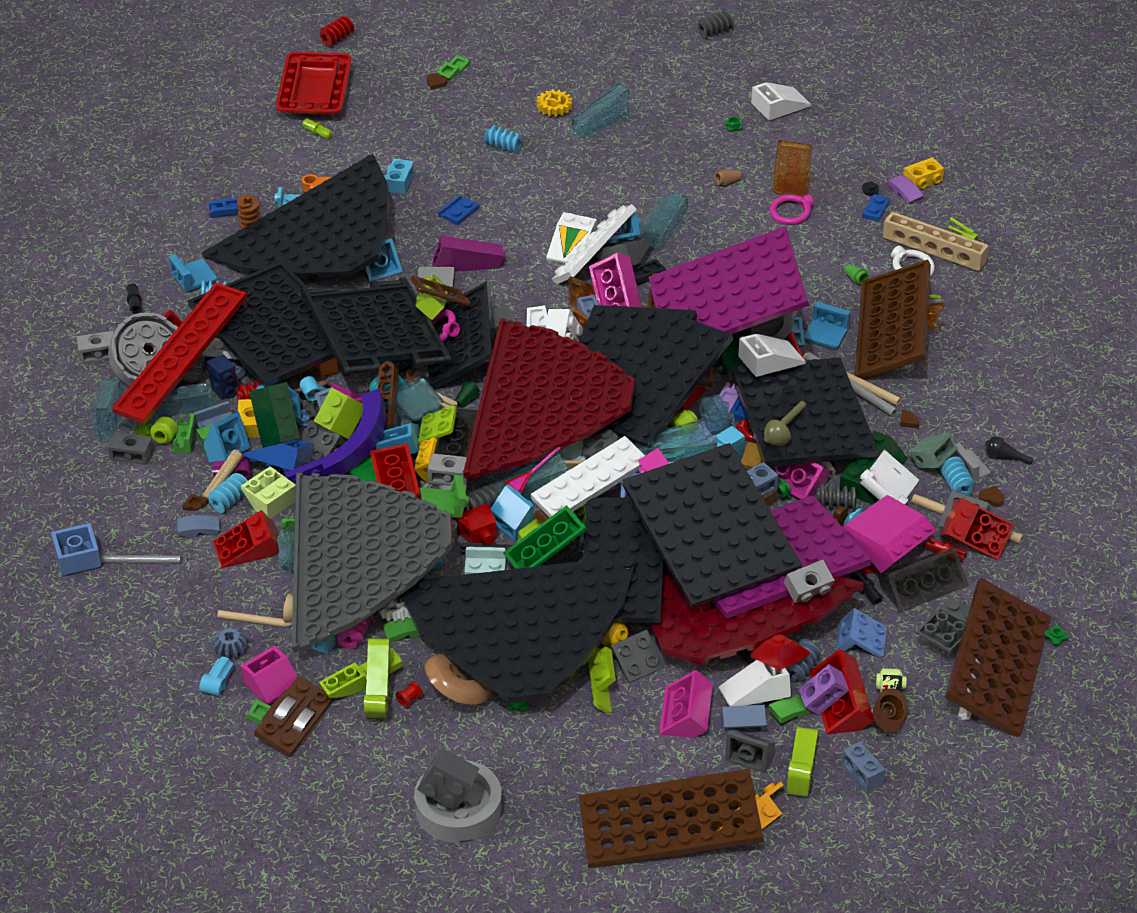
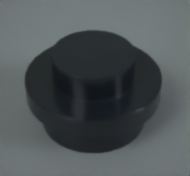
[862,181,879,196]

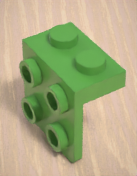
[420,475,469,518]

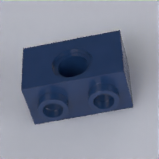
[207,354,238,400]

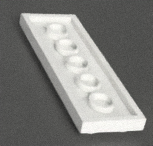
[552,204,636,284]
[531,436,645,517]

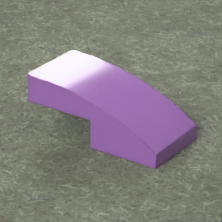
[887,175,924,204]

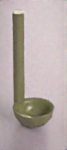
[764,401,806,447]

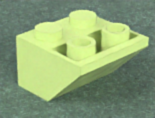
[241,467,296,519]

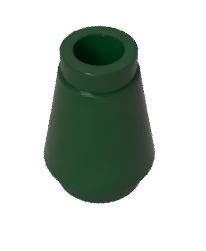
[454,381,480,408]

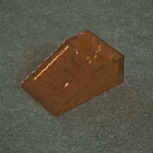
[772,140,812,197]

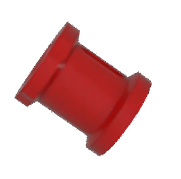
[395,681,423,708]

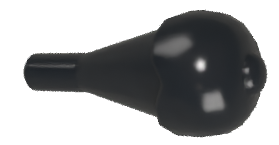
[985,436,1033,465]

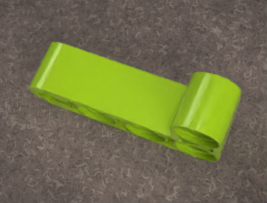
[364,639,390,719]
[786,727,818,797]

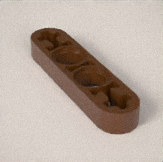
[378,361,398,431]

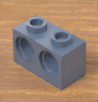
[747,462,778,497]
[841,741,886,794]

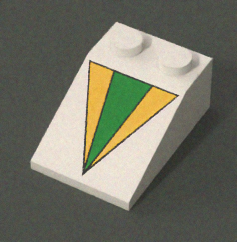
[546,212,597,263]

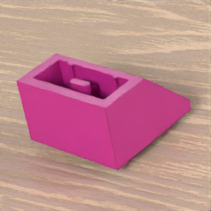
[241,645,297,705]

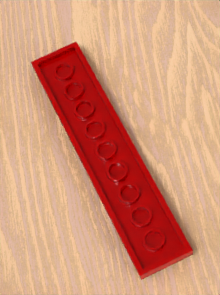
[112,282,247,425]

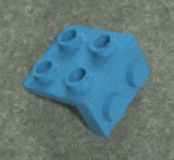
[605,214,641,244]
[804,302,851,349]

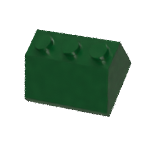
[249,382,300,447]

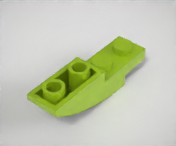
[319,648,403,698]

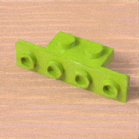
[588,646,616,714]

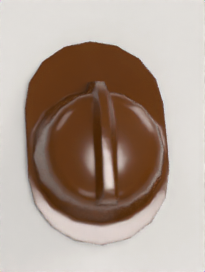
[872,689,908,733]

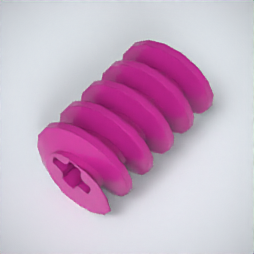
[337,615,372,649]

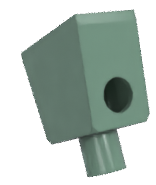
[908,432,958,468]

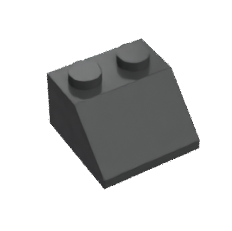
[725,730,775,773]

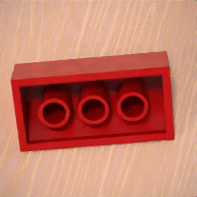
[370,443,421,500]
[809,649,874,734]

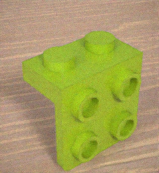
[418,406,457,450]

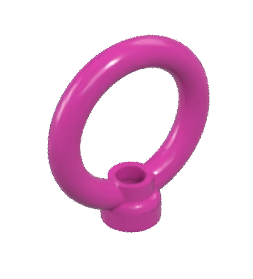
[769,194,814,225]
[429,310,460,342]

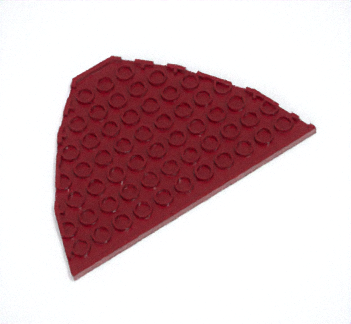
[463,318,636,479]
[648,561,864,665]

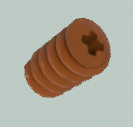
[237,195,261,229]

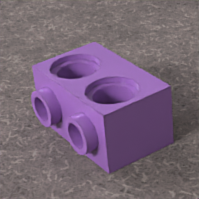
[799,664,849,715]

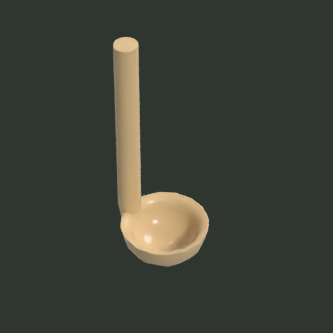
[217,593,293,627]

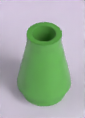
[844,264,869,285]

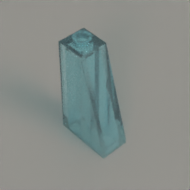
[572,82,629,139]
[92,379,121,442]
[637,419,717,462]
[495,451,569,500]

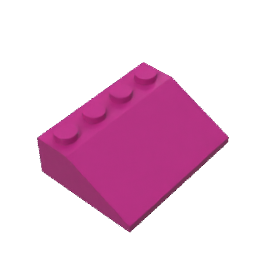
[843,495,936,573]

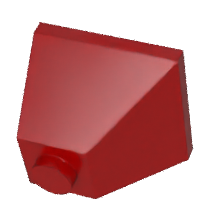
[751,634,810,670]

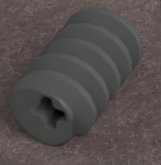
[698,10,734,39]
[463,483,500,512]
[816,483,856,512]

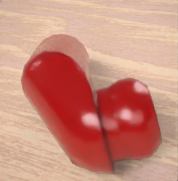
[736,420,756,443]

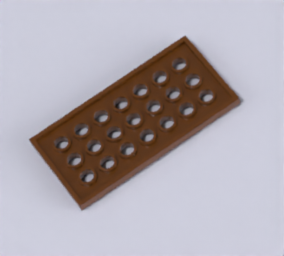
[854,259,931,379]
[944,578,1051,737]
[579,769,764,868]

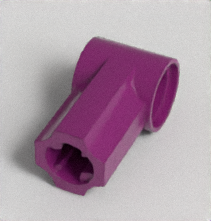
[212,456,252,480]

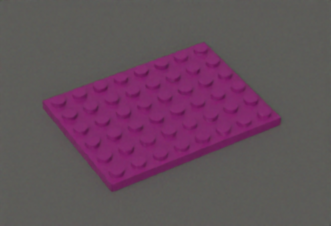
[649,226,809,334]
[712,495,871,619]

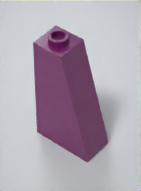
[432,235,506,272]

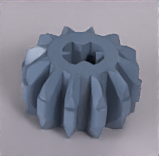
[213,626,248,659]

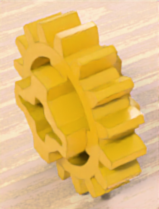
[536,89,572,117]

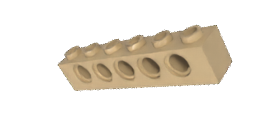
[883,212,989,271]

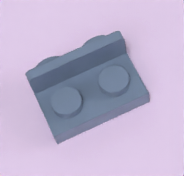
[194,401,233,429]

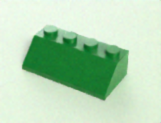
[503,505,587,569]

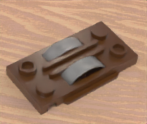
[254,675,333,757]

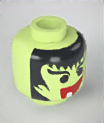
[876,668,907,693]

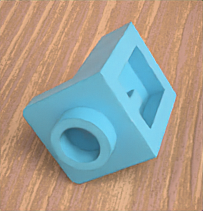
[275,187,300,208]

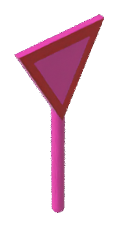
[504,447,561,494]

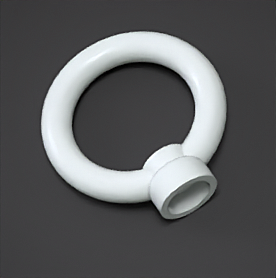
[891,245,935,279]

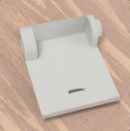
[860,450,919,504]

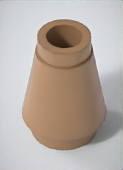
[714,169,741,186]

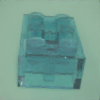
[395,377,444,421]

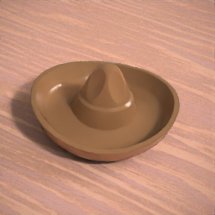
[425,653,492,704]

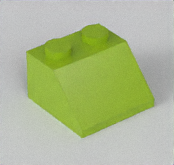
[314,387,363,439]

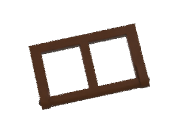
[411,275,470,307]

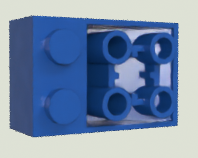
[242,439,314,472]

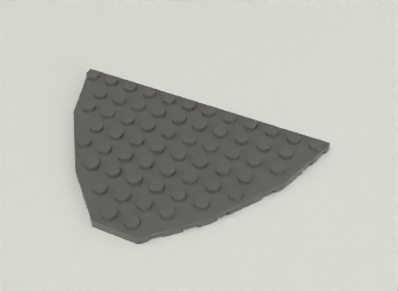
[292,473,453,653]

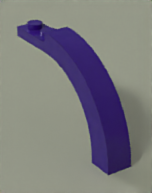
[285,388,386,485]

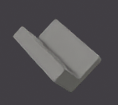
[951,443,991,480]

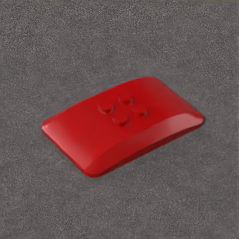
[276,52,352,114]

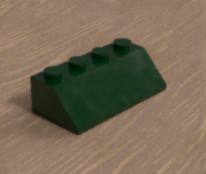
[839,431,907,505]

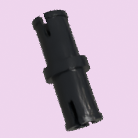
[126,283,141,314]
[850,569,883,605]

